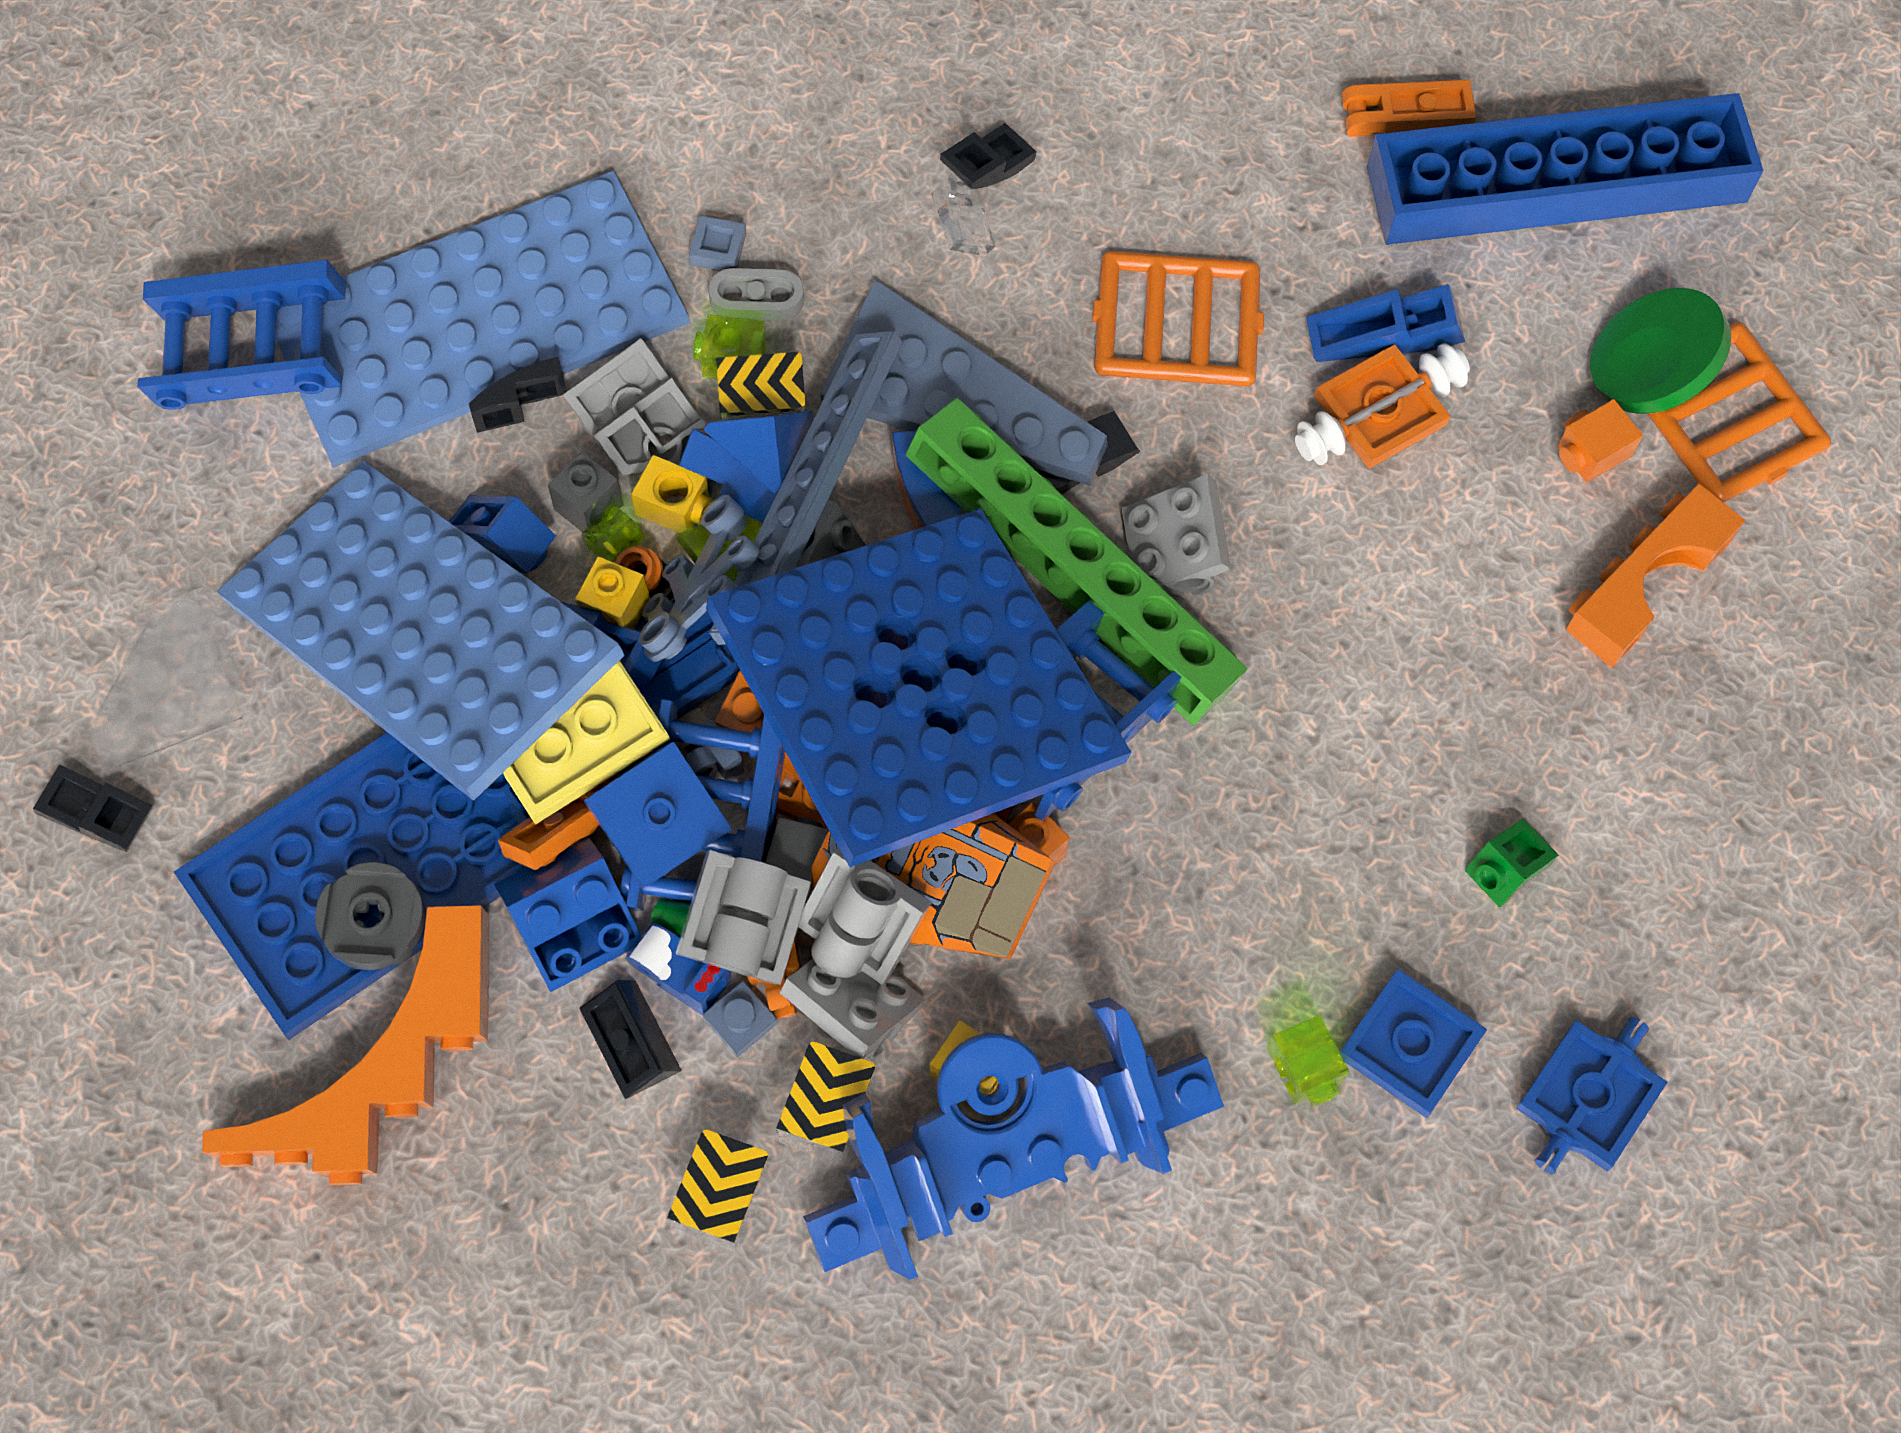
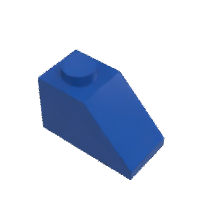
[448,495,556,574]

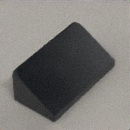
[579,980,682,1099]

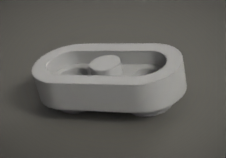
[708,268,804,320]

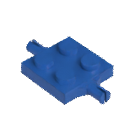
[1516,1017,1668,1174]

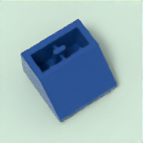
[494,836,641,992]

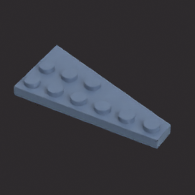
[819,279,1108,486]

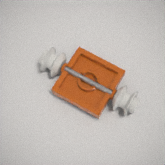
[1295,343,1470,470]

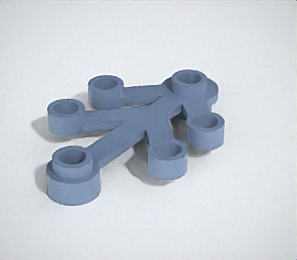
[639,495,760,662]

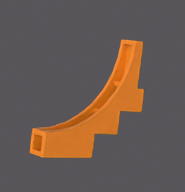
[202,905,489,1185]

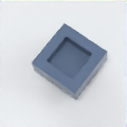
[689,216,747,271]
[702,981,778,1058]

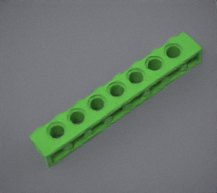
[906,398,1248,726]

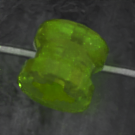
[581,505,645,563]

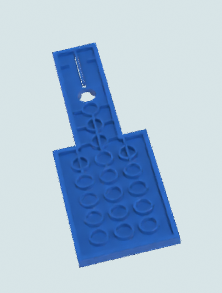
[174,592,740,1040]

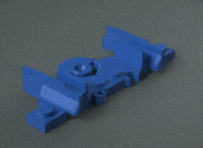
[803,997,1224,1281]

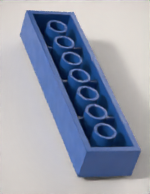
[1367,93,1764,245]

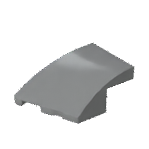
[562,338,707,475]

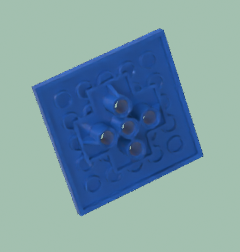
[706,509,1131,867]

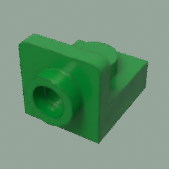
[1465,818,1559,907]

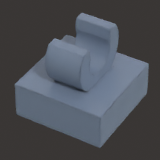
[684,718,744,781]

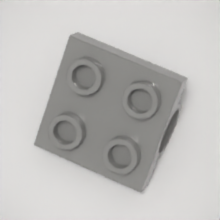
[1122,474,1231,597]
[798,847,932,985]
[676,850,811,985]
[779,959,926,1061]

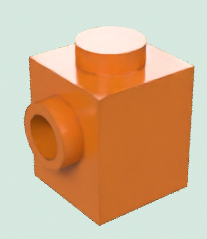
[1557,399,1644,483]

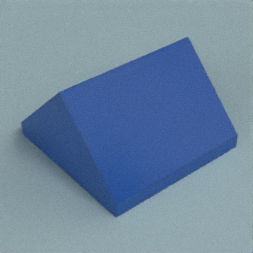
[704,411,813,495]

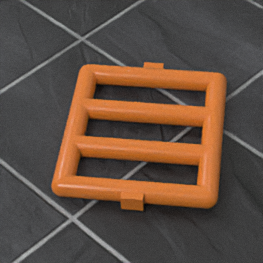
[1092,251,1264,387]
[1647,322,1831,502]

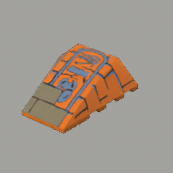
[811,813,1056,959]

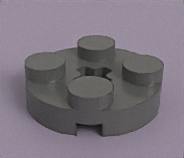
[315,862,426,970]

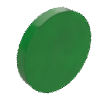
[1590,288,1731,414]

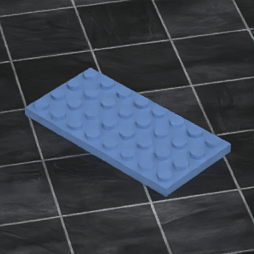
[275,171,690,468]
[217,461,625,801]

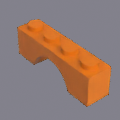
[1566,483,1746,668]

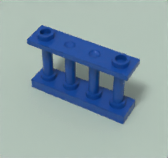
[137,260,346,410]
[1035,601,1181,822]
[621,699,786,911]

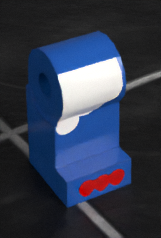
[625,923,732,1015]

